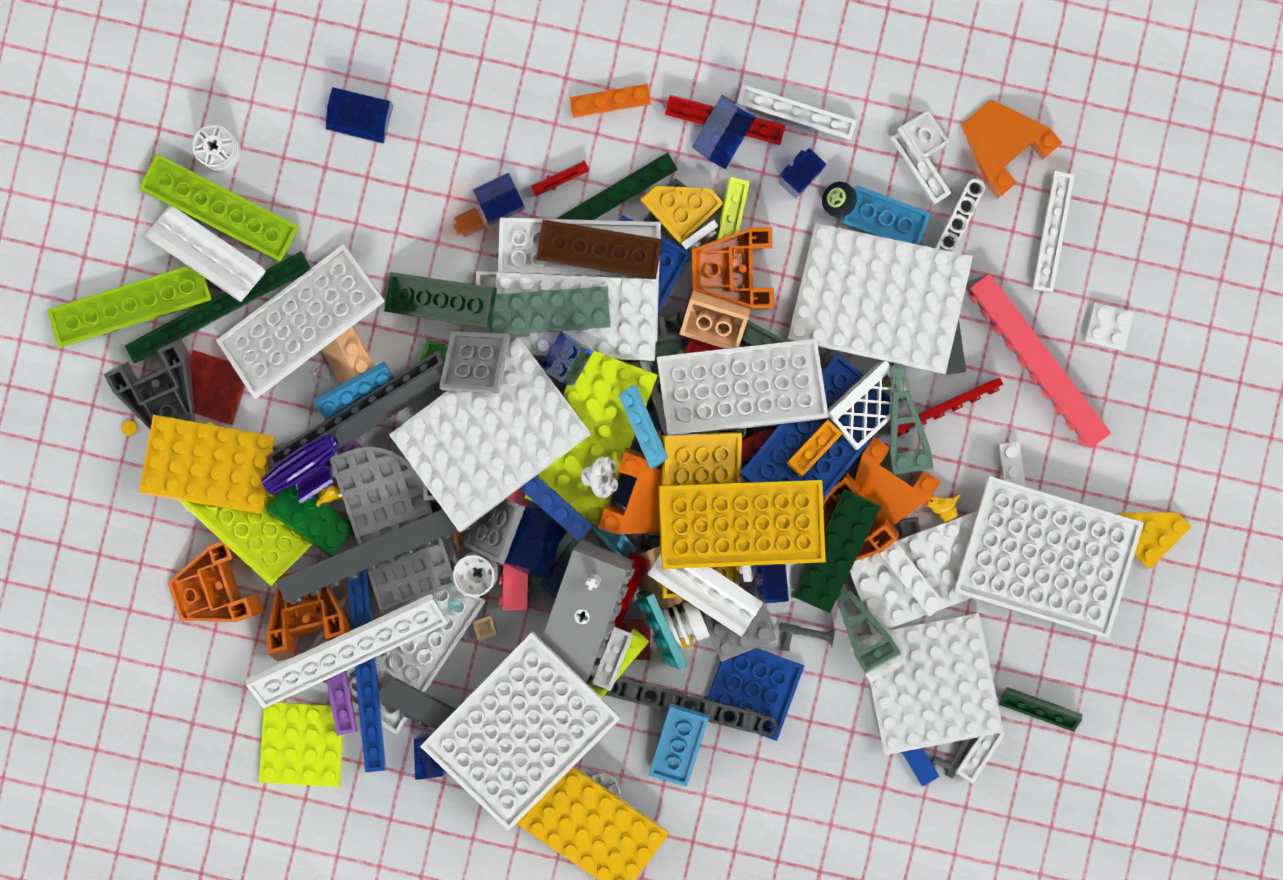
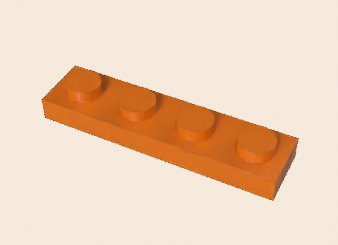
[569,84,651,118]

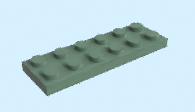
[489,286,611,335]

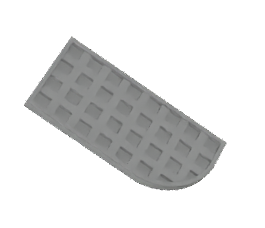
[329,447,455,611]

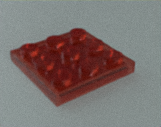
[190,350,246,425]

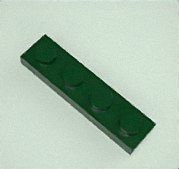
[999,687,1083,732]

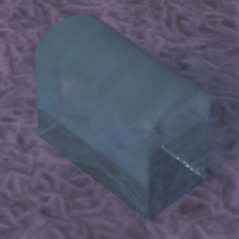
[448,600,462,612]

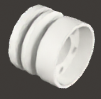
[192,125,241,172]
[453,551,502,597]
[663,601,710,649]

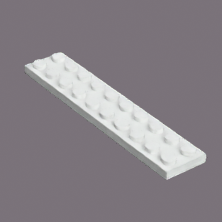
[245,594,448,708]

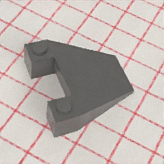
[104,338,195,429]

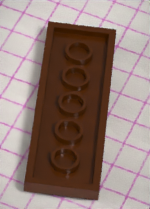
[536,219,663,280]

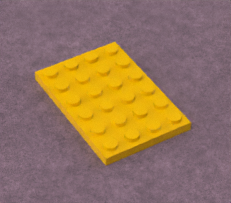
[139,415,275,514]

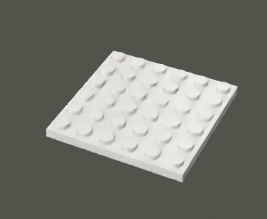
[860,613,1004,755]

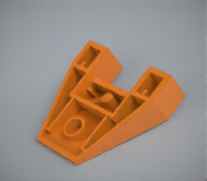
[961,99,1062,198]
[692,227,774,309]
[853,437,941,530]
[598,448,662,534]
[823,472,899,561]
[167,541,264,622]
[266,570,351,662]

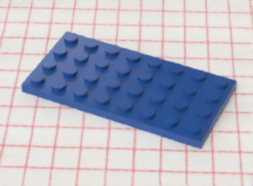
[739,353,890,500]

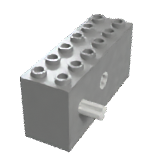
[541,540,635,682]

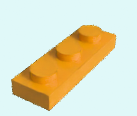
[786,420,842,477]

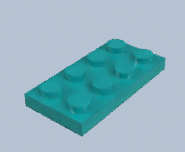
[636,590,687,670]

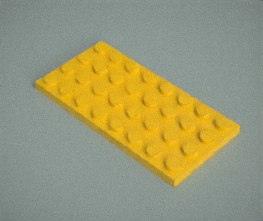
[660,432,742,598]
[658,480,826,569]
[516,766,669,880]

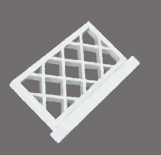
[827,361,913,450]

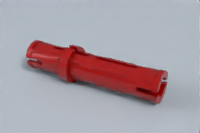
[530,160,590,197]

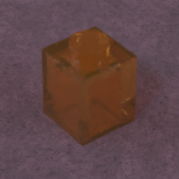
[453,207,486,238]

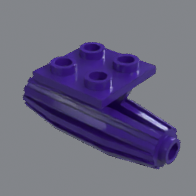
[261,434,340,503]

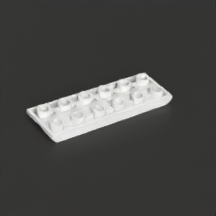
[145,205,266,302]
[647,553,763,637]

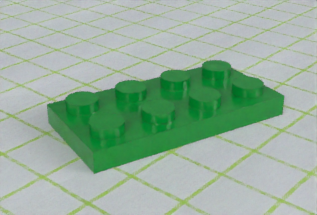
[266,485,353,557]

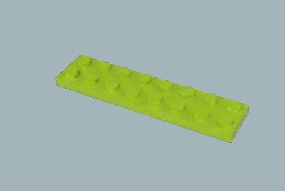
[138,154,300,262]
[47,266,213,348]

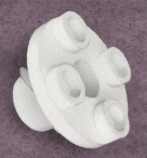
[581,457,618,498]

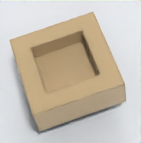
[472,615,498,641]

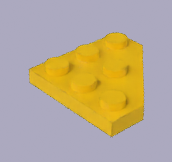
[640,186,724,244]
[1117,513,1192,569]

